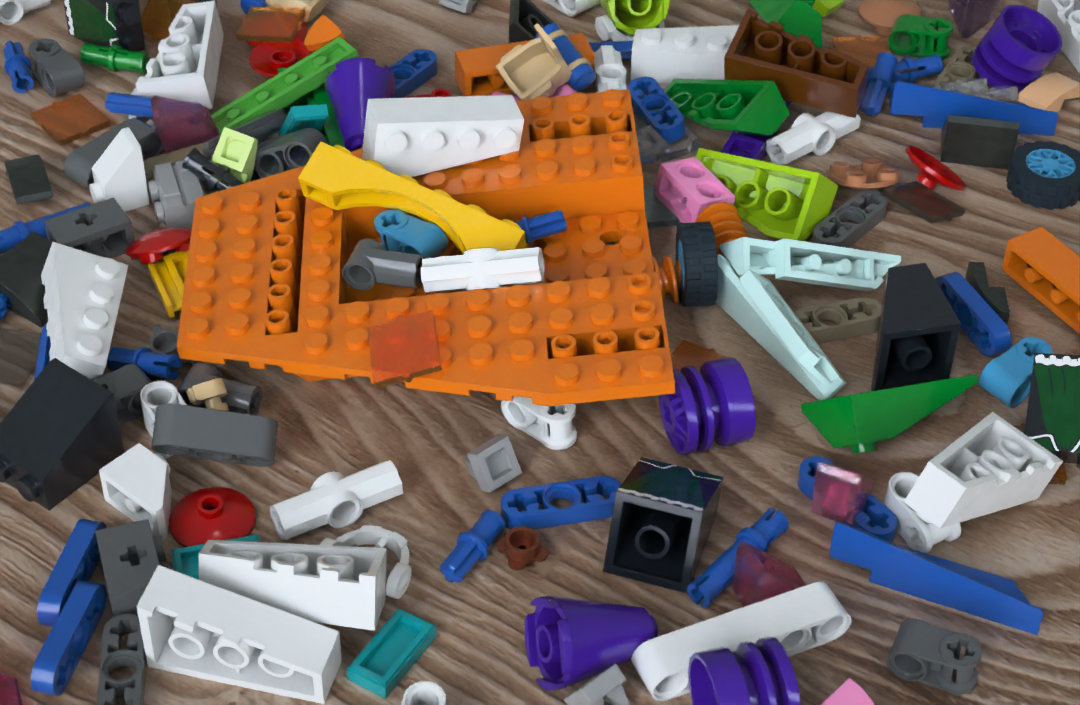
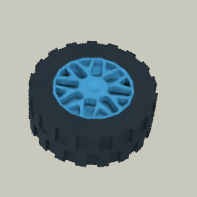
[1006,141,1080,210]
[676,221,718,307]

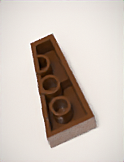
[724,9,868,118]

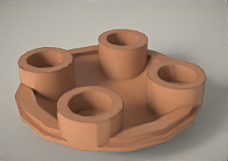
[858,0,921,35]
[828,158,899,190]

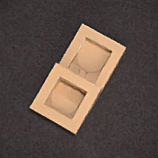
[1016,72,1080,112]

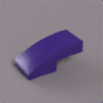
[721,131,778,161]

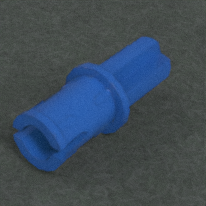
[3,41,34,93]
[861,52,898,117]
[515,210,567,245]
[107,347,182,380]
[440,510,506,583]

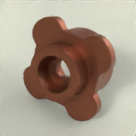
[497,526,548,570]

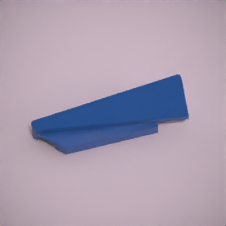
[889,81,1058,136]
[829,521,1044,635]

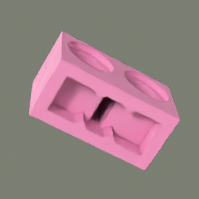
[653,157,736,223]

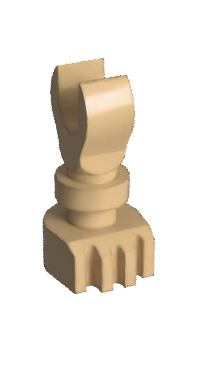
[186,378,229,411]

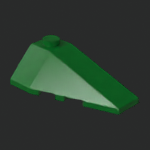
[748,0,823,49]
[664,79,790,136]
[801,374,978,454]

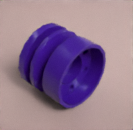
[972,5,1062,95]
[659,357,756,455]
[688,636,801,705]

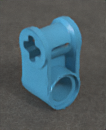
[374,209,448,259]
[978,337,1053,408]

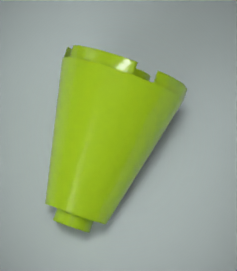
[599,0,670,35]

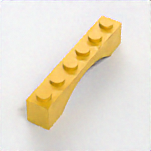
[298,142,526,255]

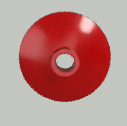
[249,38,315,78]
[906,145,966,191]
[169,487,256,547]

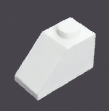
[89,127,150,212]
[99,443,172,540]

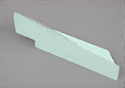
[720,237,901,291]
[716,254,846,401]

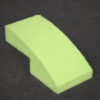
[206,127,258,195]

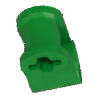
[888,14,954,60]

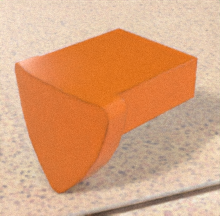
[304,15,351,51]

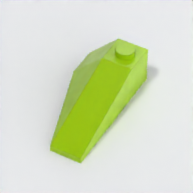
[696,148,838,241]

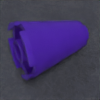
[326,58,396,152]
[525,596,658,691]

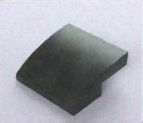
[0,232,52,327]

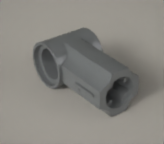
[342,239,425,290]
[177,363,262,415]

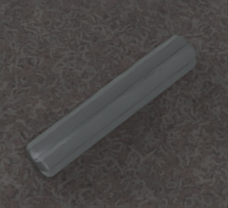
[202,109,287,159]

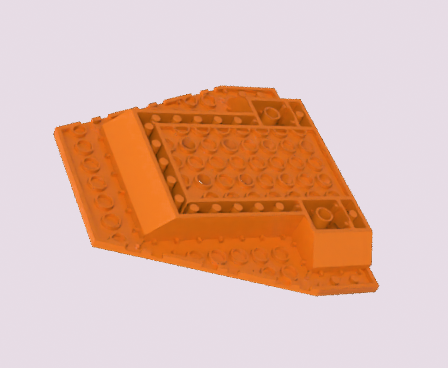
[176,89,675,406]

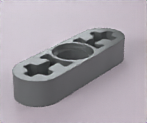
[812,190,888,248]
[97,614,147,705]

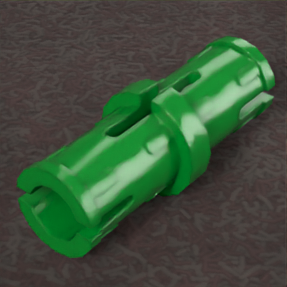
[80,43,150,74]

